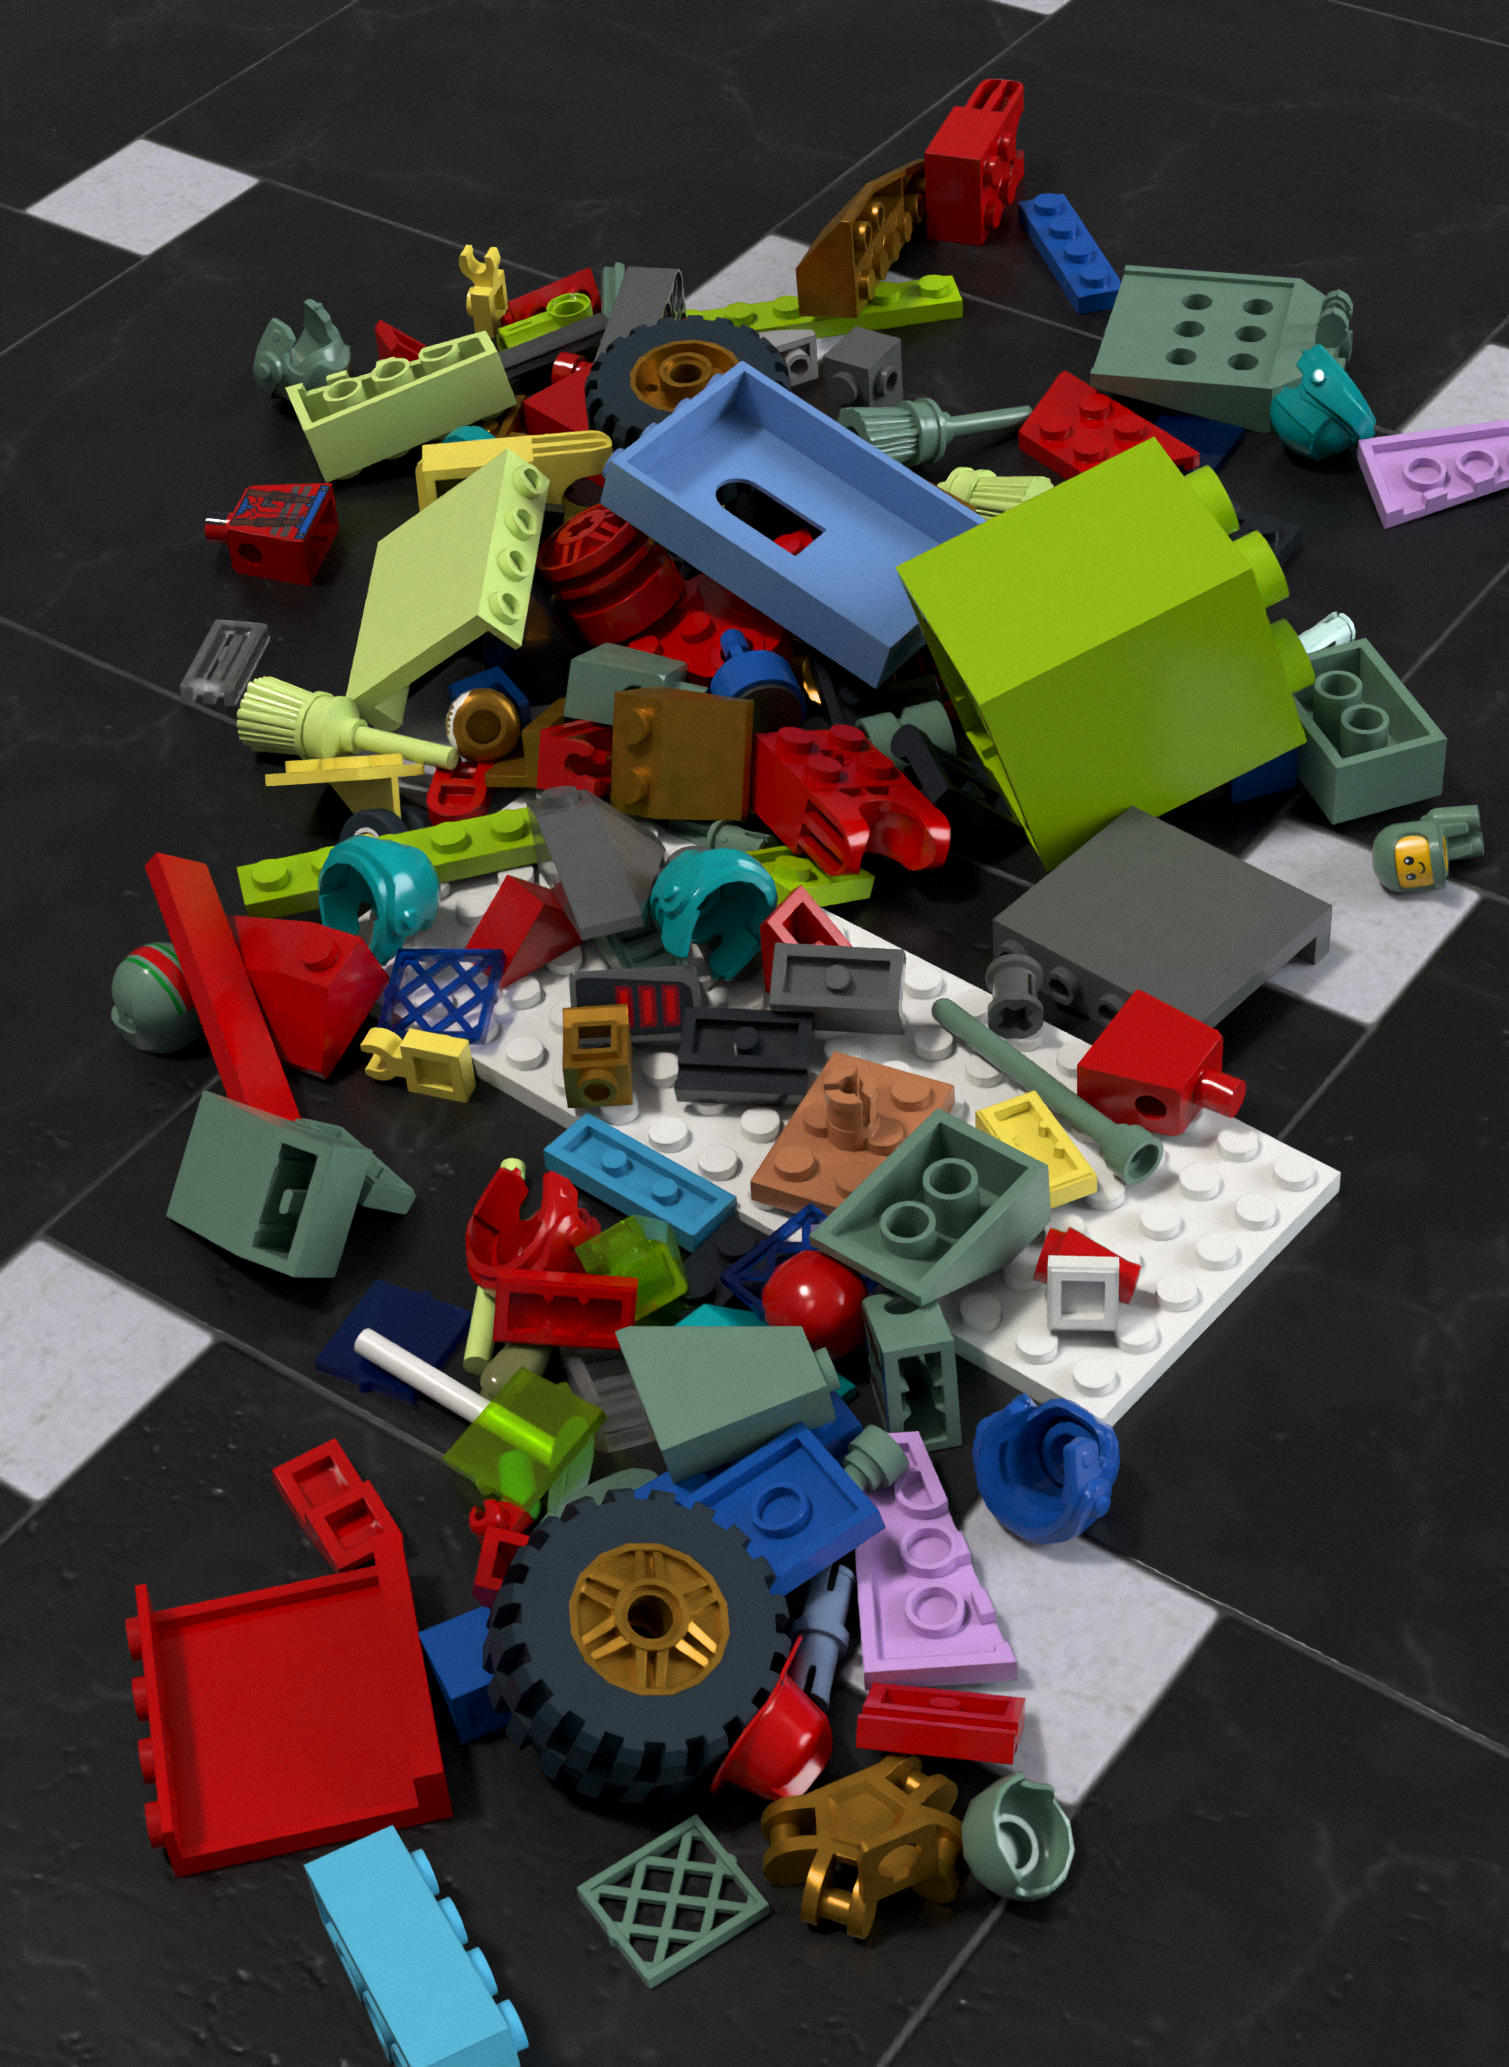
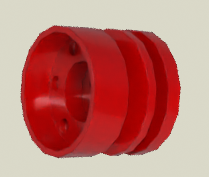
[535,503,684,646]

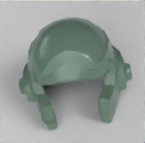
[253,299,354,403]

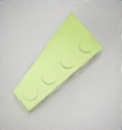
[285,330,517,483]

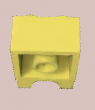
[422,430,613,524]

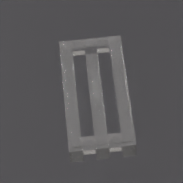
[179,620,270,706]

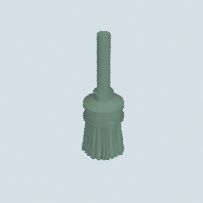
[837,398,1033,467]

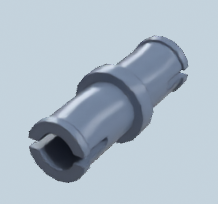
[787,1564,856,1714]

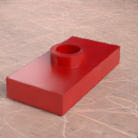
[492,1267,638,1351]

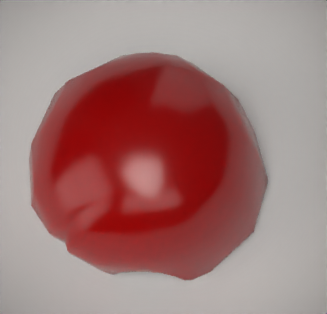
[762,1250,870,1359]

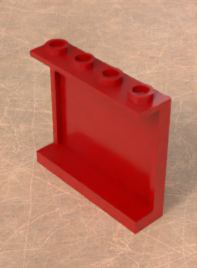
[125,1530,453,1878]

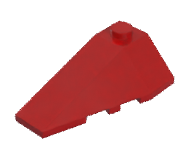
[226,915,391,1080]

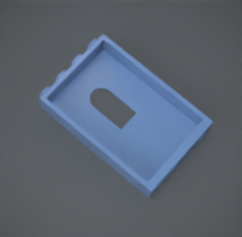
[600,360,987,689]

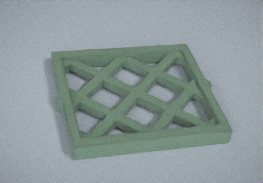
[577,1814,770,1990]

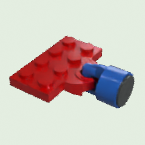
[614,527,813,739]

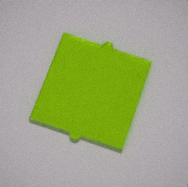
[442,1366,608,1513]

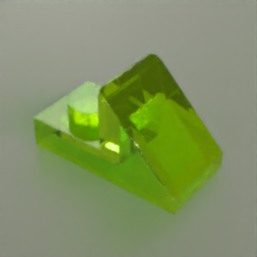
[574,1214,689,1321]

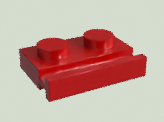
[856,1682,1026,1765]

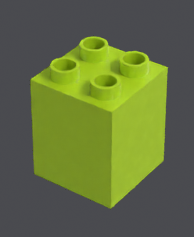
[895,437,1316,872]

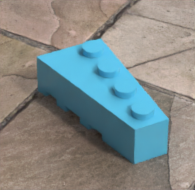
[304,1825,529,2067]

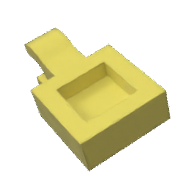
[459,245,509,338]

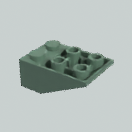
[166,1091,373,1278]

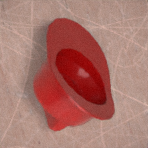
[709,1635,832,1801]

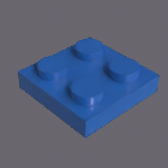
[679,1421,886,1596]

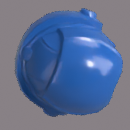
[972,1393,1120,1545]

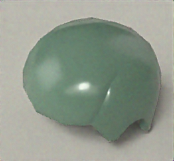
[961,1771,1075,1902]

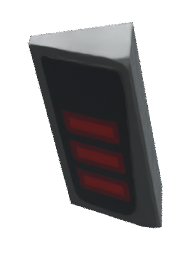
[569,965,701,1049]

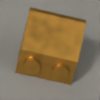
[610,686,754,821]

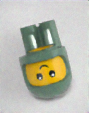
[1372,805,1484,892]

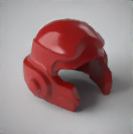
[465,1167,601,1298]

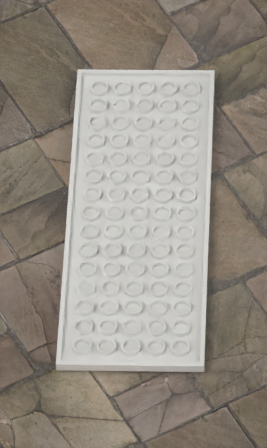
[356,787,1341,1427]

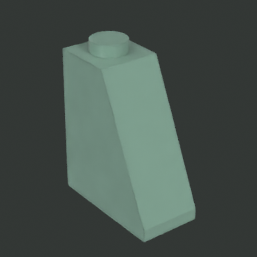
[615,1326,841,1484]

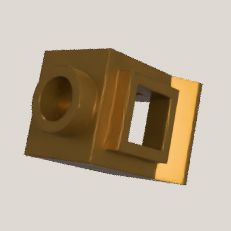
[562,1004,633,1108]

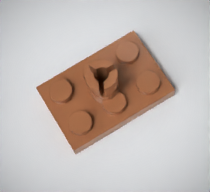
[750,1051,955,1222]

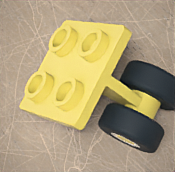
[265,753,433,843]

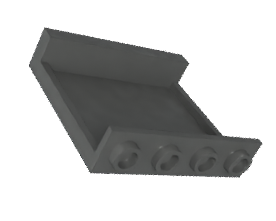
[993,806,1333,1028]

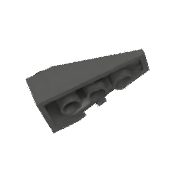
[526,786,668,941]

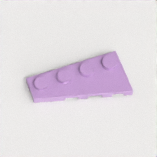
[1356,419,1509,529]
[848,1431,1017,1691]

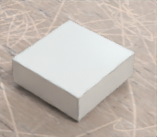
[1047,1255,1119,1332]

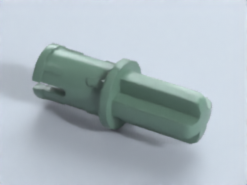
[665,819,779,852]

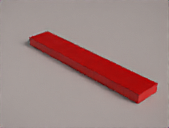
[145,852,301,1122]

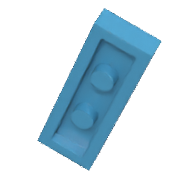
[543,1113,737,1253]

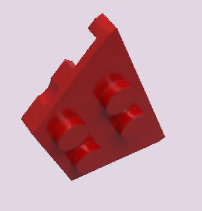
[1018,371,1200,480]

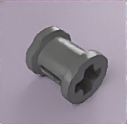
[985,953,1043,1039]

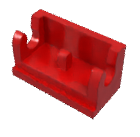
[536,720,613,797]

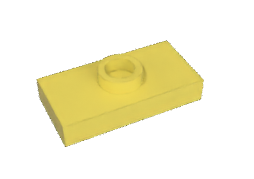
[975,1090,1097,1209]

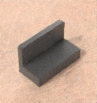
[769,943,906,1035]

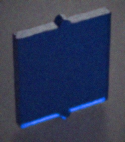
[1154,409,1245,476]
[314,1279,473,1405]

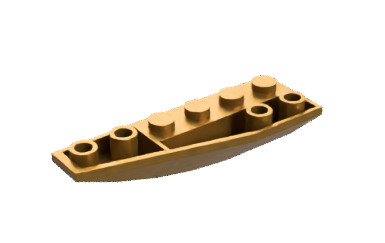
[795,159,926,318]

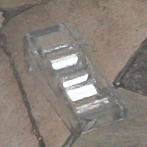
[558,1346,656,1454]

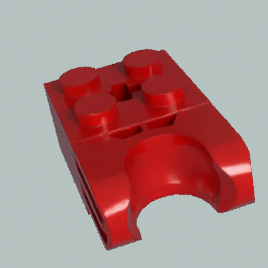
[924,79,1024,246]
[749,724,951,876]

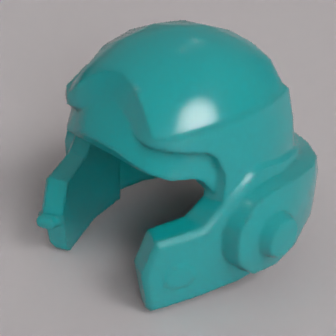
[1270,344,1377,461]
[318,835,441,966]
[649,848,778,981]

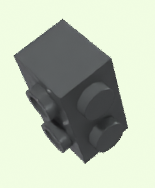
[823,326,903,422]

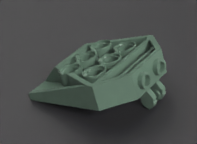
[1090,265,1353,433]

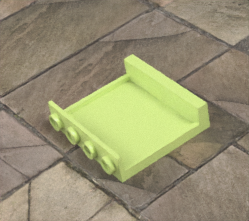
[346,448,550,733]

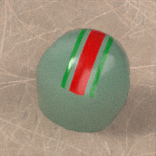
[111,942,204,1053]

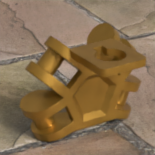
[761,1752,965,1939]

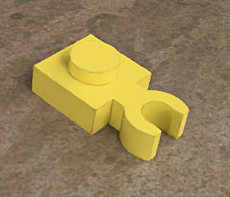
[360,1028,476,1103]

